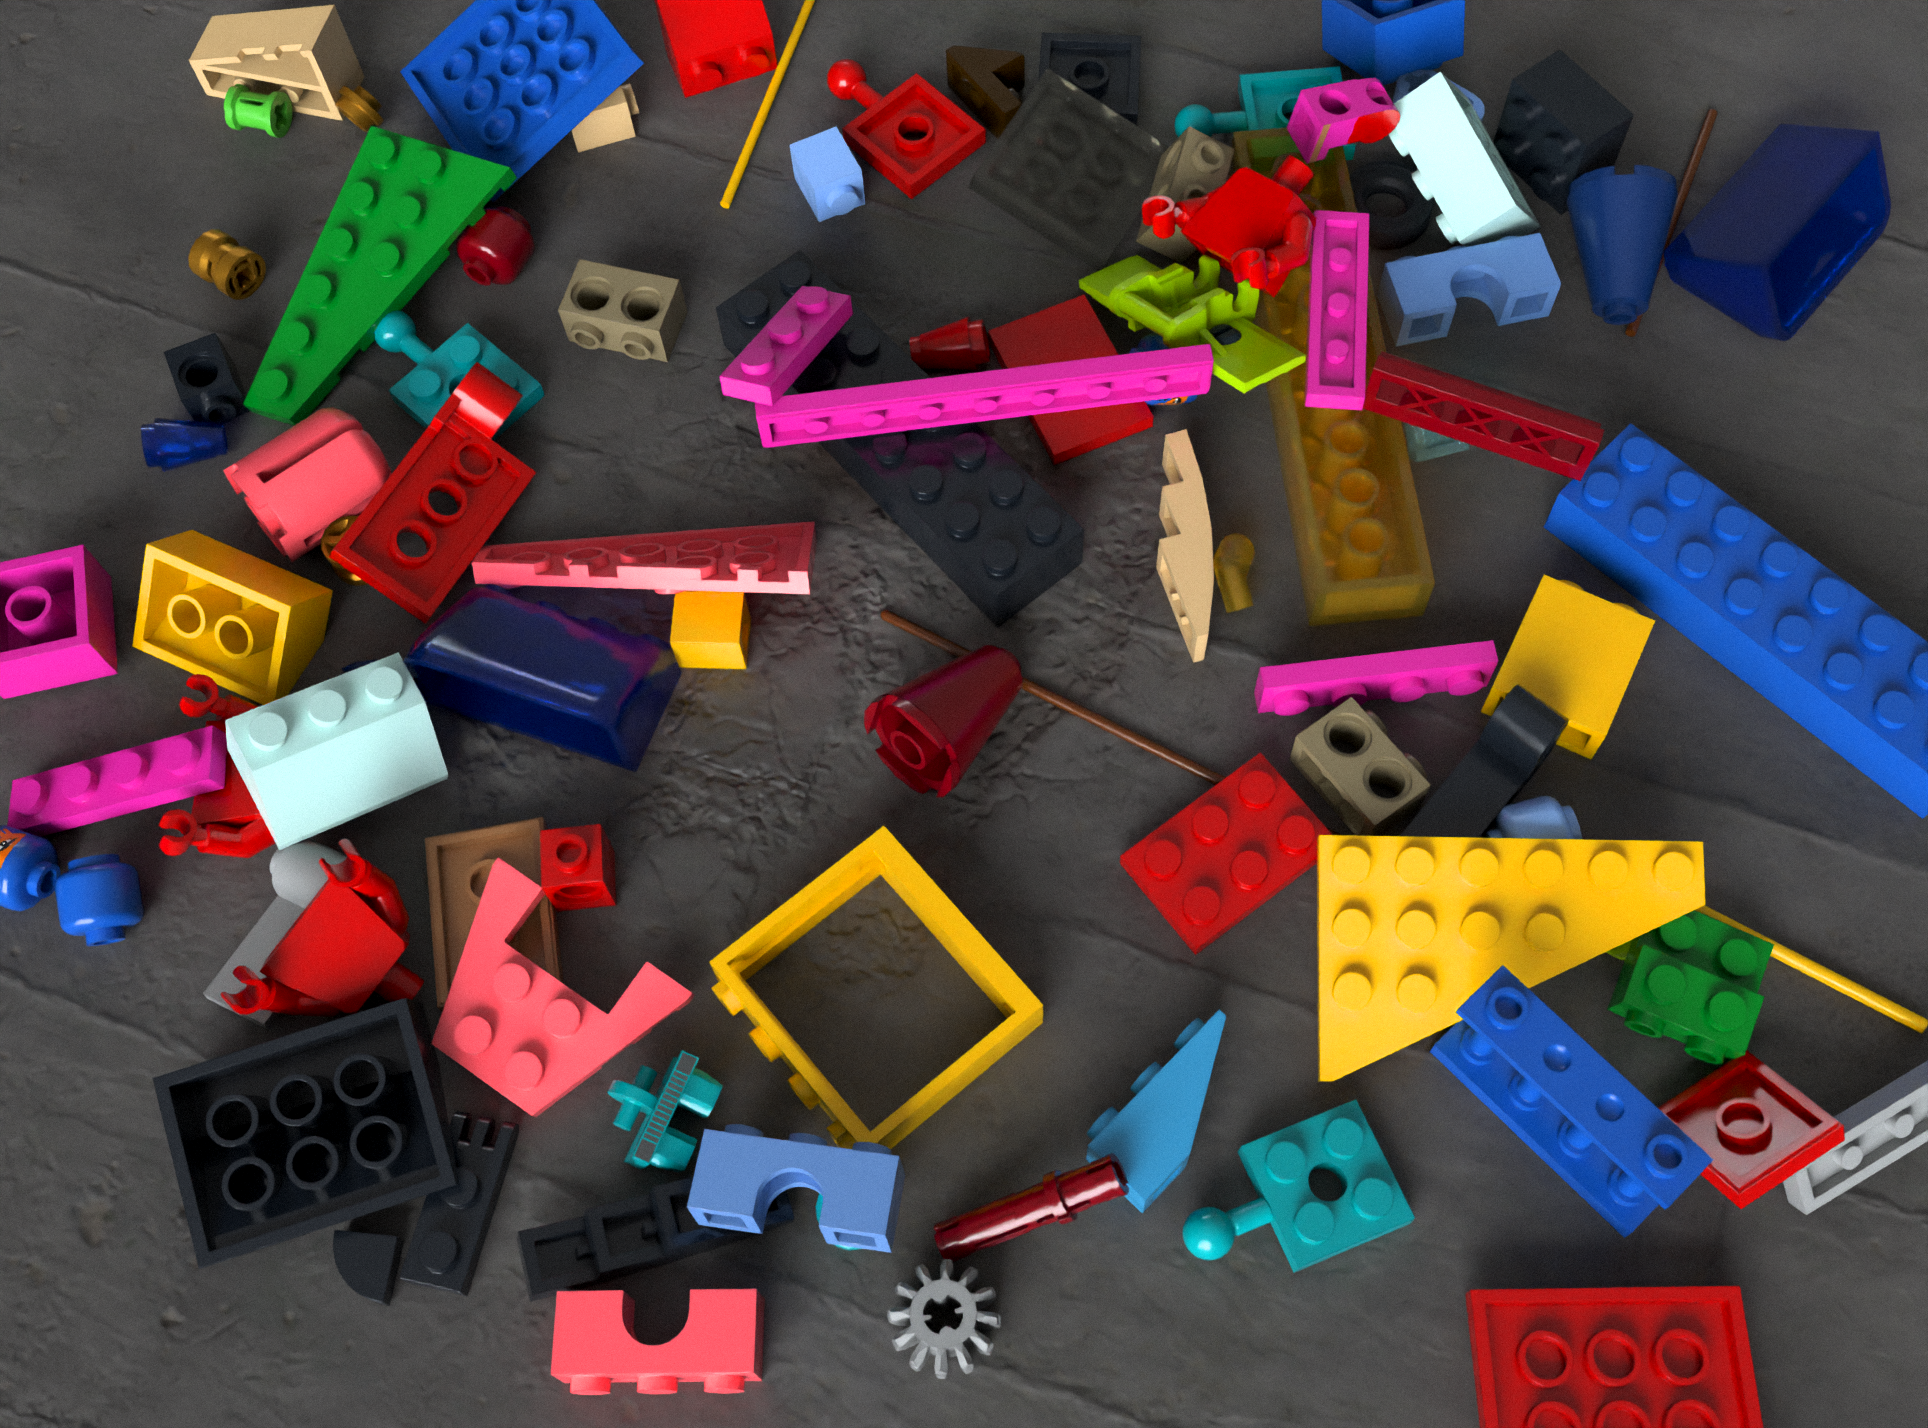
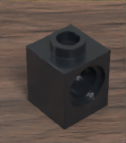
[164,333,251,431]

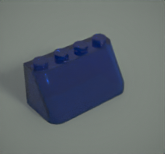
[1663,124,1891,341]
[403,584,682,772]

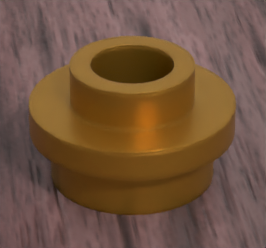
[334,85,384,133]

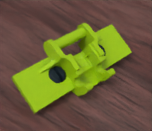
[1079,254,1306,393]

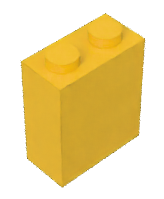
[1481,575,1655,760]

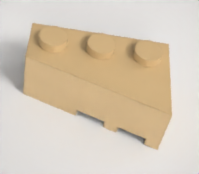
[189,5,364,121]

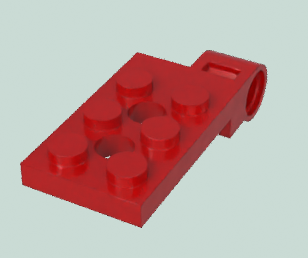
[329,362,537,624]

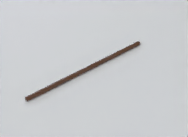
[1625,109,1718,337]

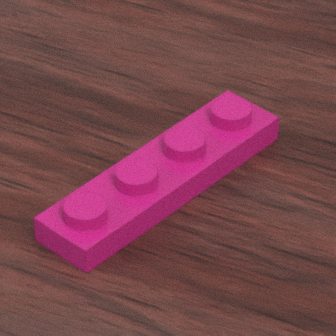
[1305,210,1369,411]
[1254,640,1499,716]
[7,725,227,837]

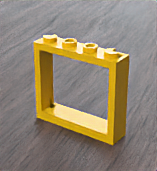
[709,826,1043,1149]

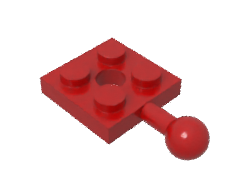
[827,59,986,199]

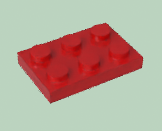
[1120,752,1332,955]

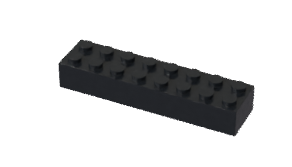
[716,250,1084,628]

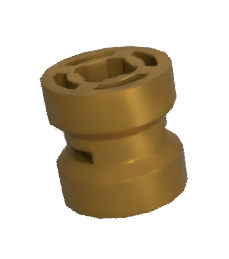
[188,229,266,300]

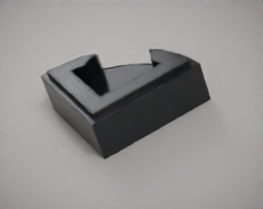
[333,1230,404,1306]

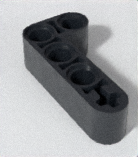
[1400,684,1570,838]

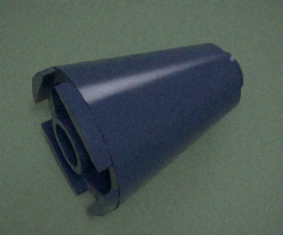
[1566,165,1678,325]

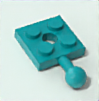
[1174,66,1356,168]
[374,310,545,441]
[1182,1099,1415,1273]

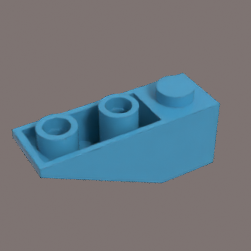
[1086,1009,1226,1213]

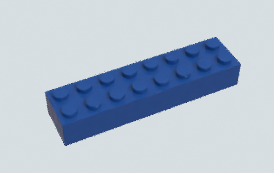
[1544,423,1928,819]

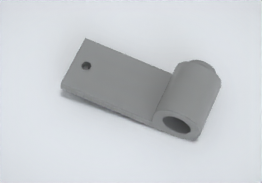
[203,838,347,1029]

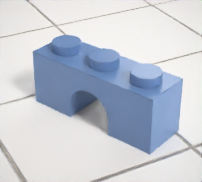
[1377,233,1561,347]
[687,1124,905,1253]

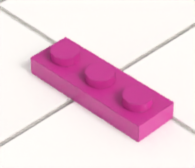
[719,286,853,406]

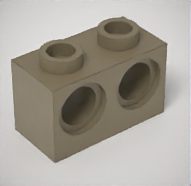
[1136,126,1235,263]
[558,259,688,362]
[1289,697,1431,836]

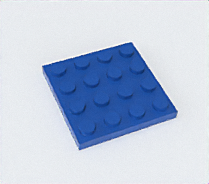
[400,0,644,202]

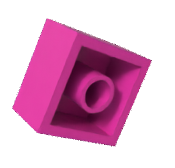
[0,545,118,699]

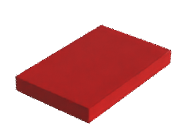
[988,294,1154,465]

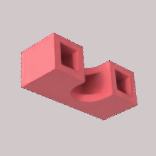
[551,1289,765,1395]

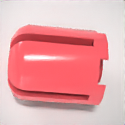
[223,407,391,563]

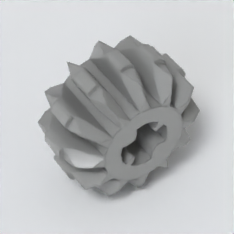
[887,1259,1001,1379]

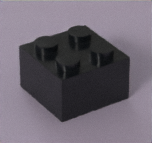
[1493,49,1634,215]

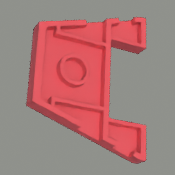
[431,857,695,1117]

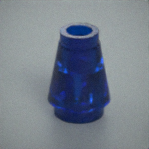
[141,418,228,472]

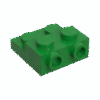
[1607,910,1774,1064]

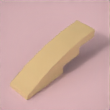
[1156,429,1214,663]

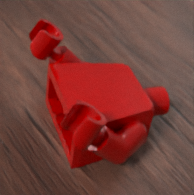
[1142,155,1316,298]
[159,674,276,858]
[221,839,425,1017]

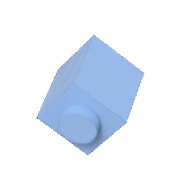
[789,127,865,222]

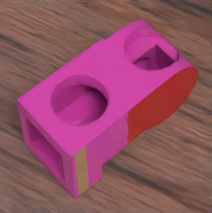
[1287,78,1400,164]

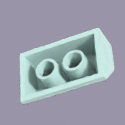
[1389,72,1541,247]
[225,652,448,850]

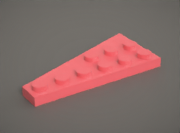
[472,521,817,594]

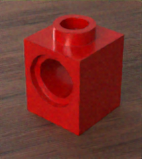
[540,824,616,912]

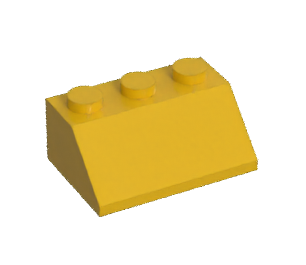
[132,530,333,705]

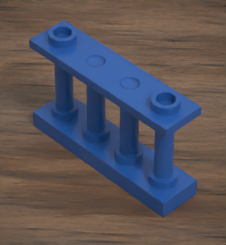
[1430,965,1714,1238]

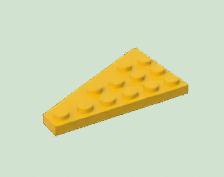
[1317,835,1706,1082]

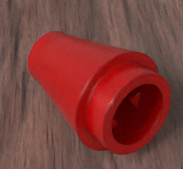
[909,316,990,370]

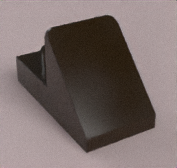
[946,45,1025,148]

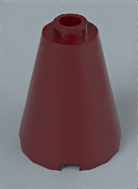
[864,645,1023,797]

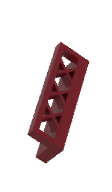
[1363,351,1605,481]

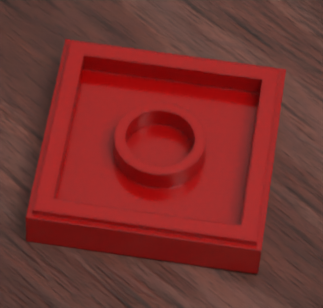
[1658,1050,1845,1209]

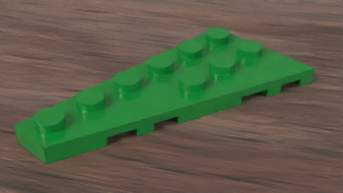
[243,126,517,426]

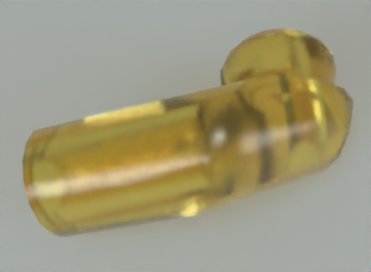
[1213,533,1255,613]

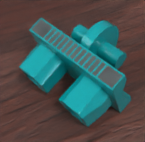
[608,1050,723,1173]

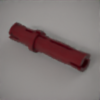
[934,1153,1129,1263]

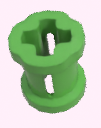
[224,84,293,138]

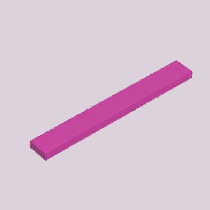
[755,344,1214,448]

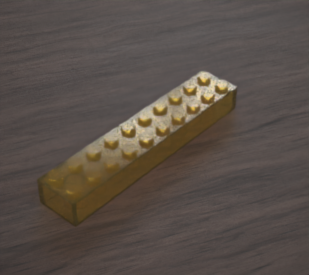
[1228,127,1435,626]

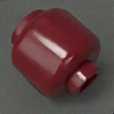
[456,206,535,286]

